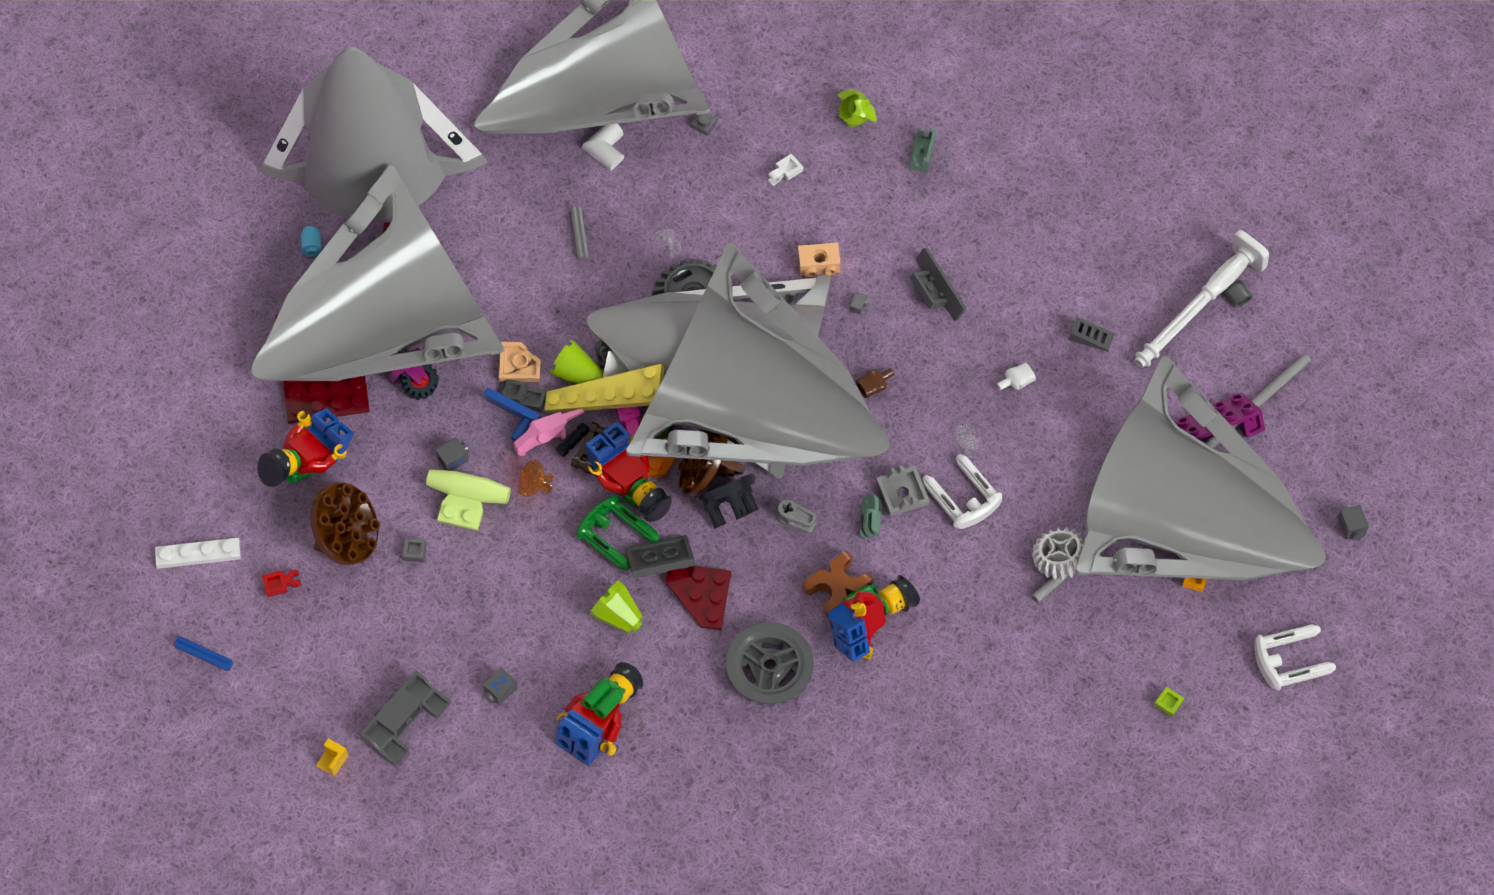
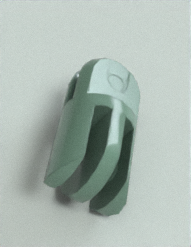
[859,494,882,539]

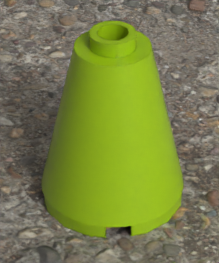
[549,339,604,384]

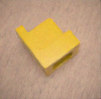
[317,738,348,776]

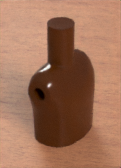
[856,368,895,399]

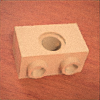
[798,243,841,277]

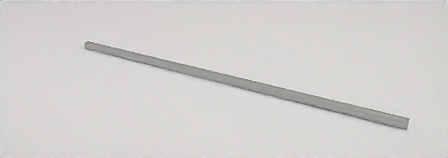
[1031,354,1311,603]

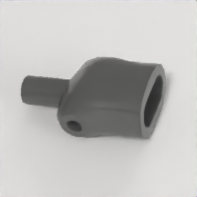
[1222,280,1253,308]

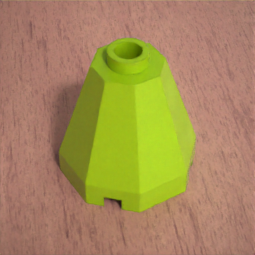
[590,580,643,634]

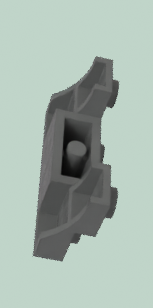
[360,671,450,766]

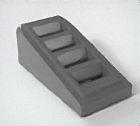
[1069,317,1114,352]

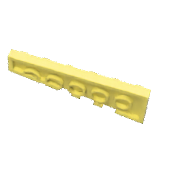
[545,364,665,413]

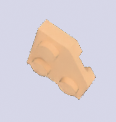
[499,342,541,382]

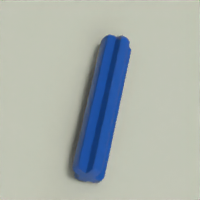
[174,636,233,671]

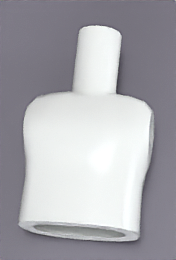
[996,363,1036,390]

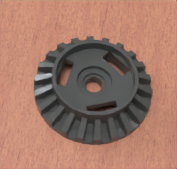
[653,259,735,302]
[726,622,814,706]

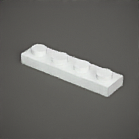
[155,538,241,569]

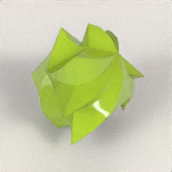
[837,89,877,127]

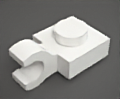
[768,154,803,186]

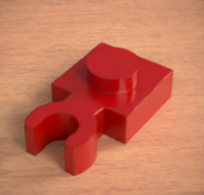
[262,570,302,597]

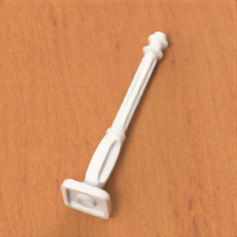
[1134,230,1269,368]

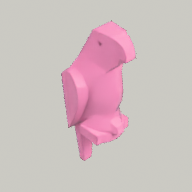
[514,408,584,456]

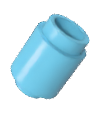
[301,226,322,257]

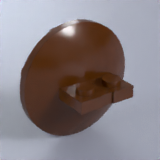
[678,429,746,496]
[310,482,380,566]

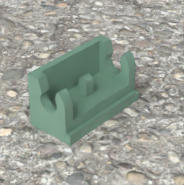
[908,128,936,173]

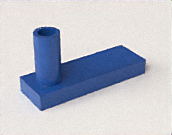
[484,387,541,441]

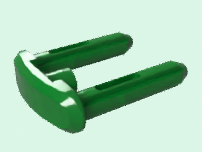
[576,496,659,571]

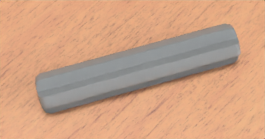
[571,206,589,261]

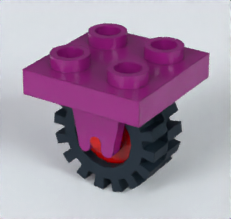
[388,348,439,400]

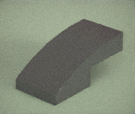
[502,379,547,412]

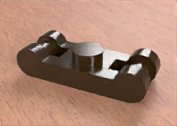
[571,422,613,474]

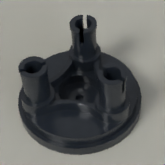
[695,473,759,529]

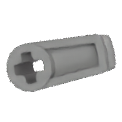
[777,500,817,533]

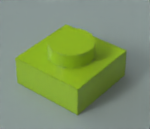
[1154,687,1185,717]

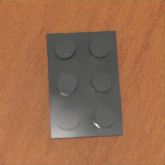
[625,535,695,578]

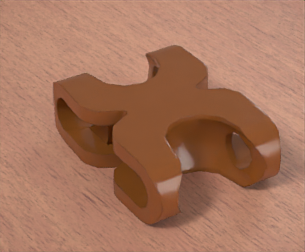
[802,551,874,617]

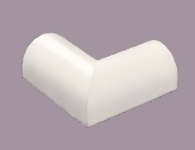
[582,124,624,171]

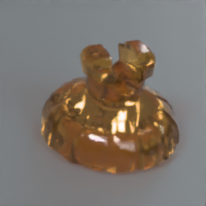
[519,459,553,497]

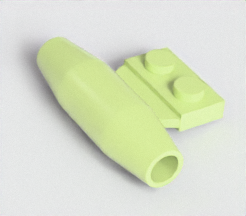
[426,469,511,531]

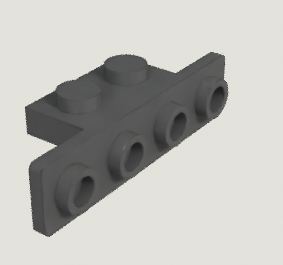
[910,247,966,321]

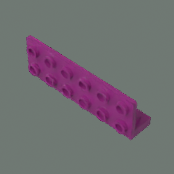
[1174,393,1265,440]

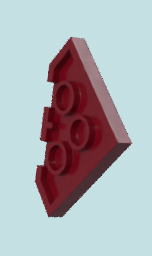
[666,566,731,631]

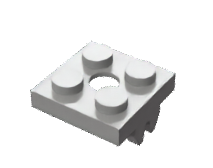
[876,465,930,517]

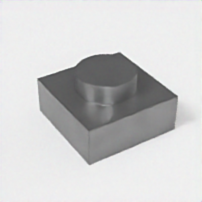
[691,113,718,136]
[402,538,427,562]

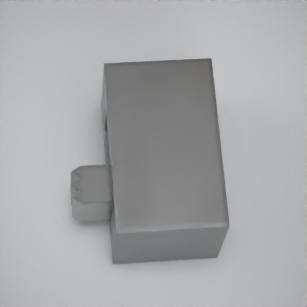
[850,292,869,314]

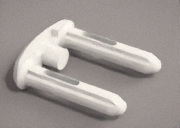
[922,454,1002,529]
[1254,624,1336,691]

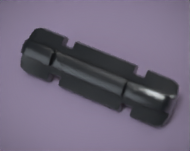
[556,423,589,457]

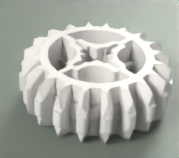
[1032,527,1085,580]

